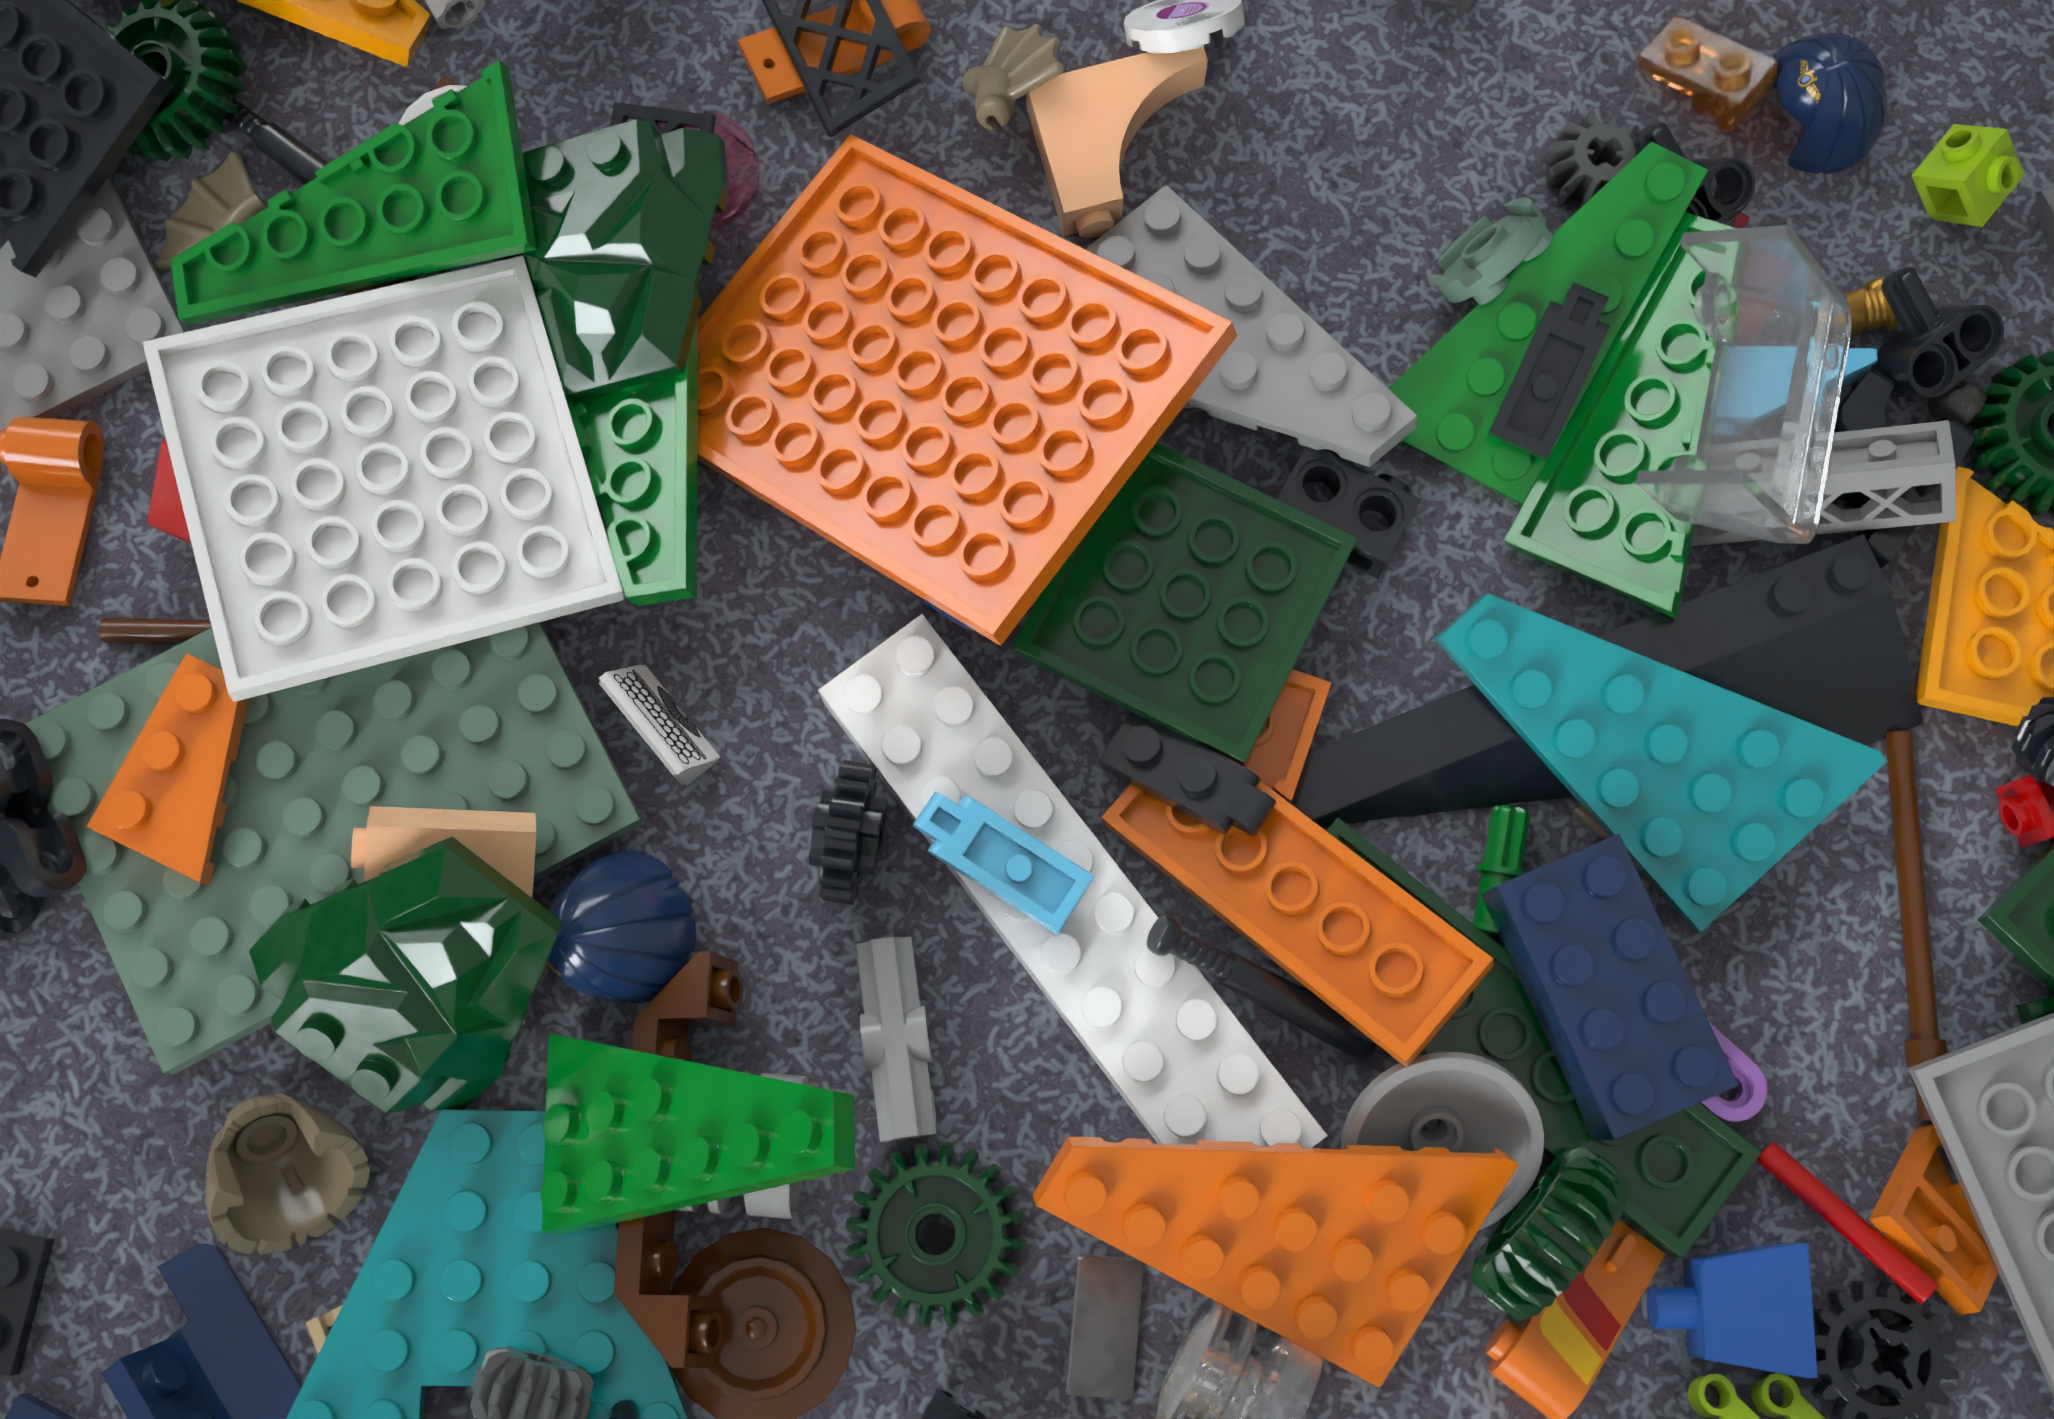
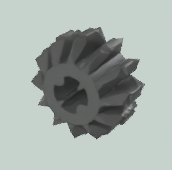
[1545,111,1639,210]
[470,1346,594,1419]

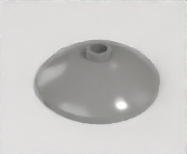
[1340,1052,1544,1231]

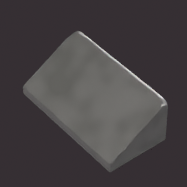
[1065,1253,1144,1399]

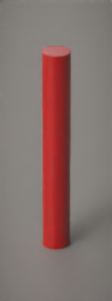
[1756,1141,1940,1305]

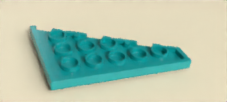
[1434,593,1888,932]

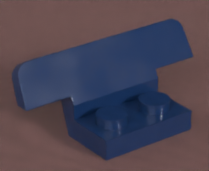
[101,1244,302,1419]

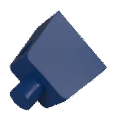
[1647,1242,1818,1378]

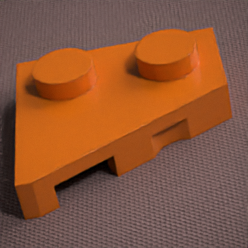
[1869,1124,1999,1315]

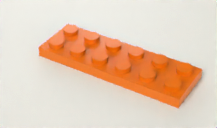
[1101,781,1494,1067]

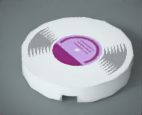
[1124,0,1244,54]

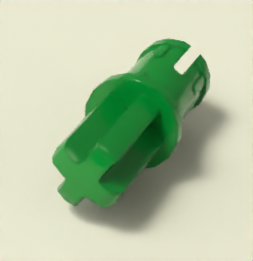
[1471,805,1530,935]

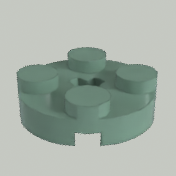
[1431,197,1553,305]

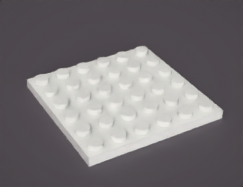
[142,256,624,702]

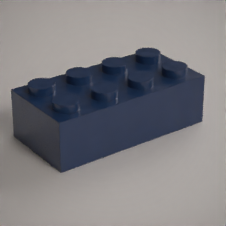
[1481,834,1739,1141]

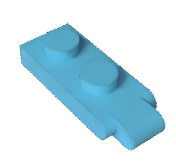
[913,791,1094,936]

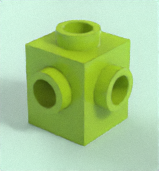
[1911,124,2025,227]

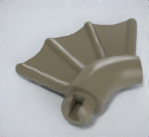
[963,24,1064,131]
[154,150,269,271]

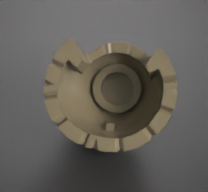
[205,1093,370,1255]

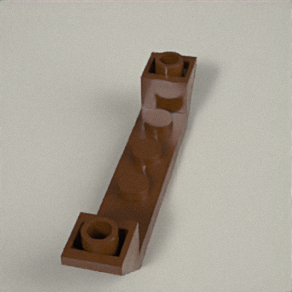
[614,951,743,1368]

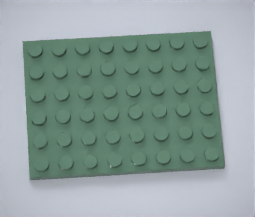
[25,622,645,1075]

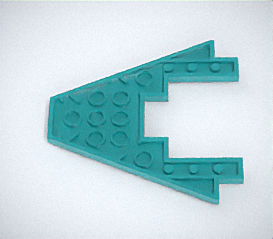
[286,1110,690,1419]

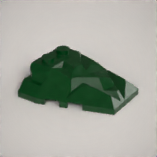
[503,119,729,403]
[249,836,563,1113]

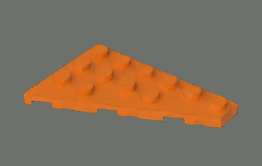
[1032,1137,1519,1388]

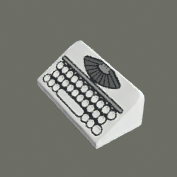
[599,665,720,786]

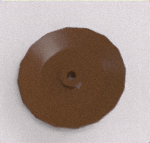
[670,1228,856,1419]

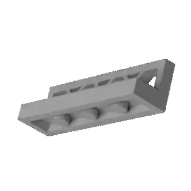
[1691,420,1956,546]

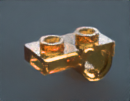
[1639,15,1777,132]

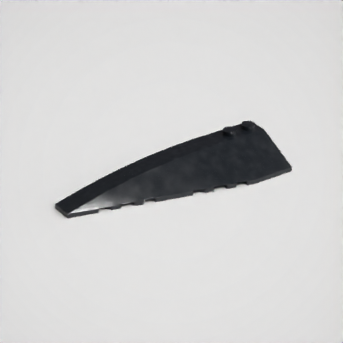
[1290,534,1923,827]

